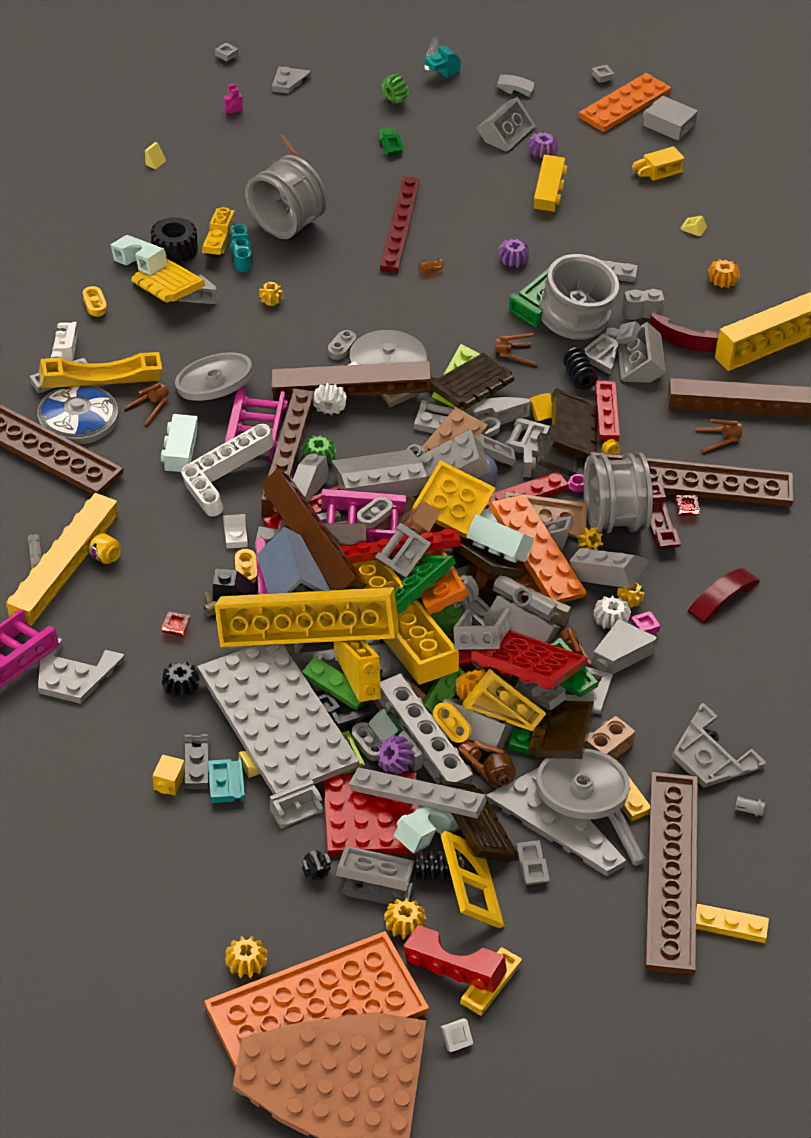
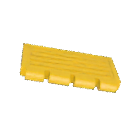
[131,258,205,303]

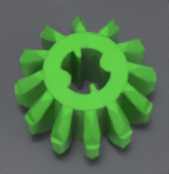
[382,74,410,104]
[301,434,336,464]

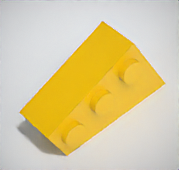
[534,154,568,212]
[462,668,546,731]

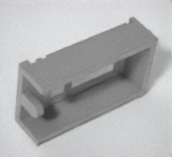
[454,608,511,649]

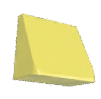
[145,142,166,169]
[681,216,707,236]
[239,751,260,778]

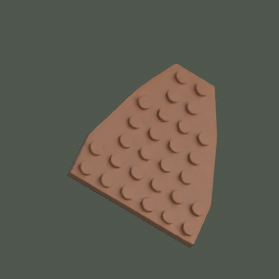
[232,1012,426,1138]

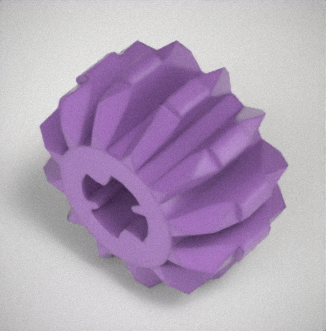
[529,132,558,159]
[498,238,530,268]
[376,735,416,775]

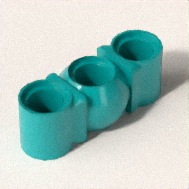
[229,224,253,273]

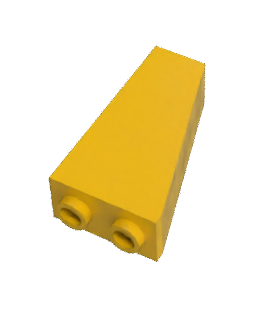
[334,640,381,702]

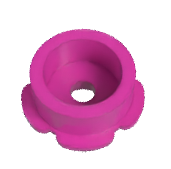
[568,474,584,493]

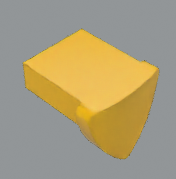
[529,393,552,422]

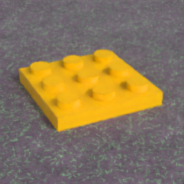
[412,460,496,539]

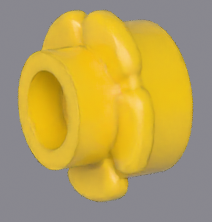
[601,439,620,455]

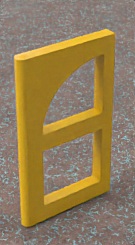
[440,831,505,928]

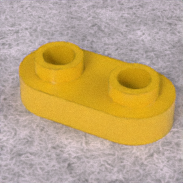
[83,286,107,317]
[235,549,257,583]
[433,702,472,743]

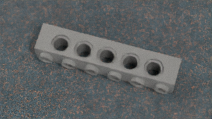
[377,673,473,784]

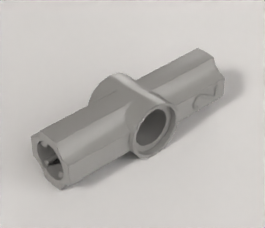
[493,575,558,621]

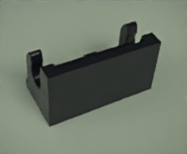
[329,700,380,734]

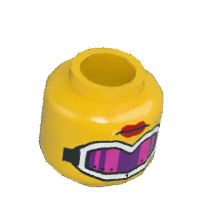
[89,533,121,564]

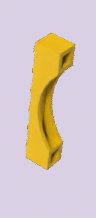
[39,352,162,388]

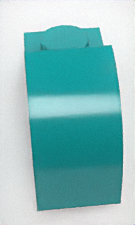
[424,46,461,78]

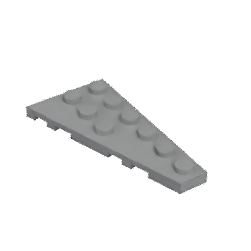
[486,767,626,876]

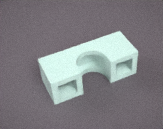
[110,235,167,275]
[394,806,460,854]

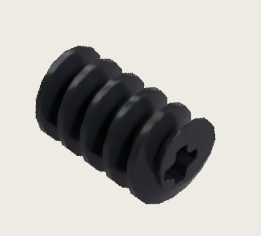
[563,347,598,390]
[415,850,464,882]

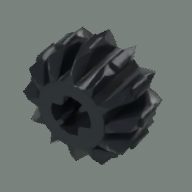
[161,661,200,698]

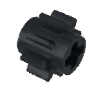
[301,850,332,880]

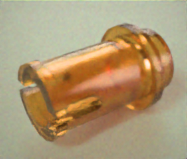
[419,258,444,274]

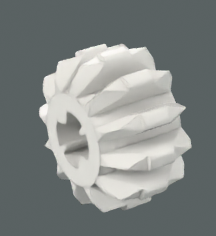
[313,382,347,416]
[593,595,631,629]

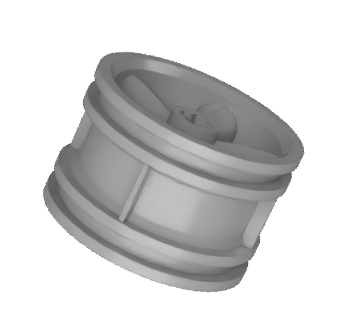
[245,155,328,239]
[538,254,619,340]
[584,452,653,534]

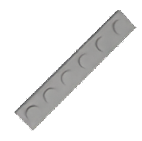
[349,767,486,818]

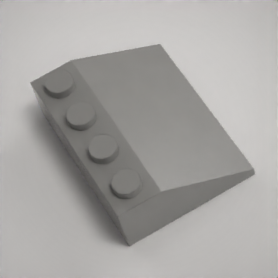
[331,449,427,497]

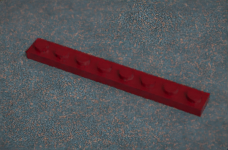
[380,177,420,273]

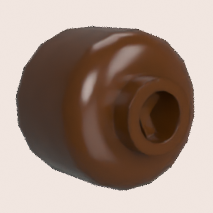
[483,753,516,787]

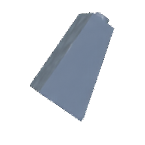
[257,527,331,594]

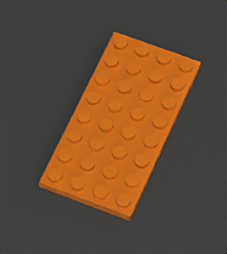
[204,931,429,1070]

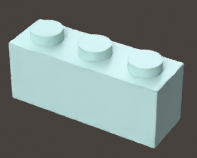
[161,414,198,472]
[466,514,535,563]

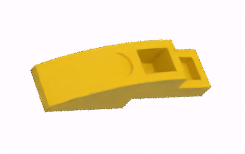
[202,207,235,255]

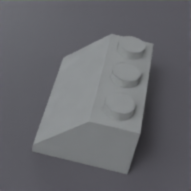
[476,97,536,152]
[618,322,666,383]
[570,548,650,588]
[490,596,561,644]
[436,698,516,753]

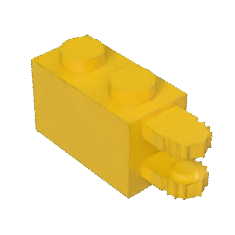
[632,146,685,181]

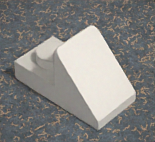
[223,514,248,549]

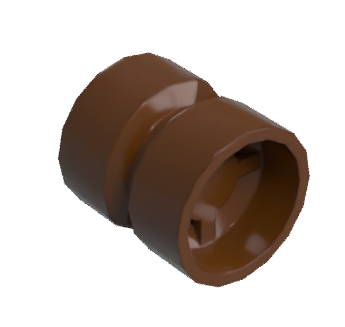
[466,562,500,596]

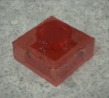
[675,495,700,516]
[162,611,190,637]

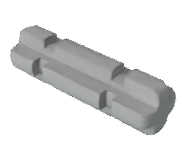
[28,534,42,568]

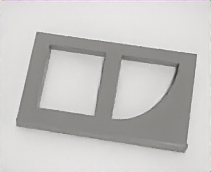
[515,667,613,715]

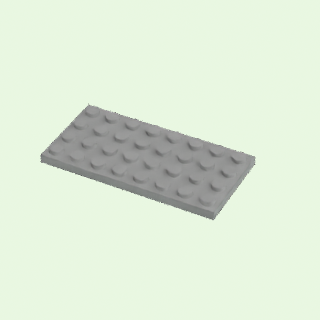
[197,644,359,795]

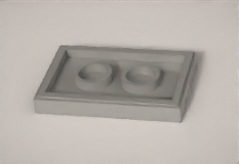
[336,846,415,891]

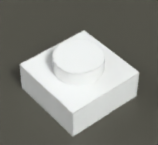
[441,1018,473,1052]

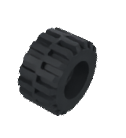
[150,217,198,263]

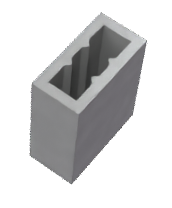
[643,96,698,141]

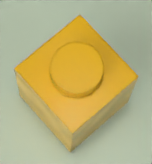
[153,755,185,795]

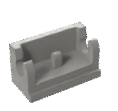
[270,780,323,829]

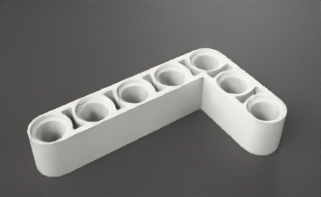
[181,424,274,516]

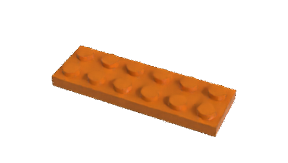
[578,73,672,133]
[489,494,587,603]
[409,549,469,615]

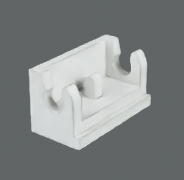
[51,322,78,361]

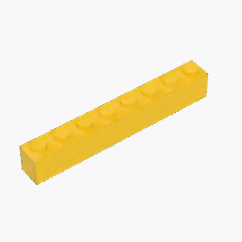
[6,493,118,626]

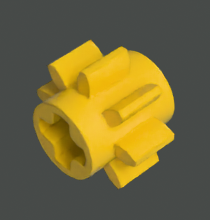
[259,282,283,306]
[576,527,603,550]
[617,582,644,607]

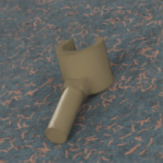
[203,592,216,617]

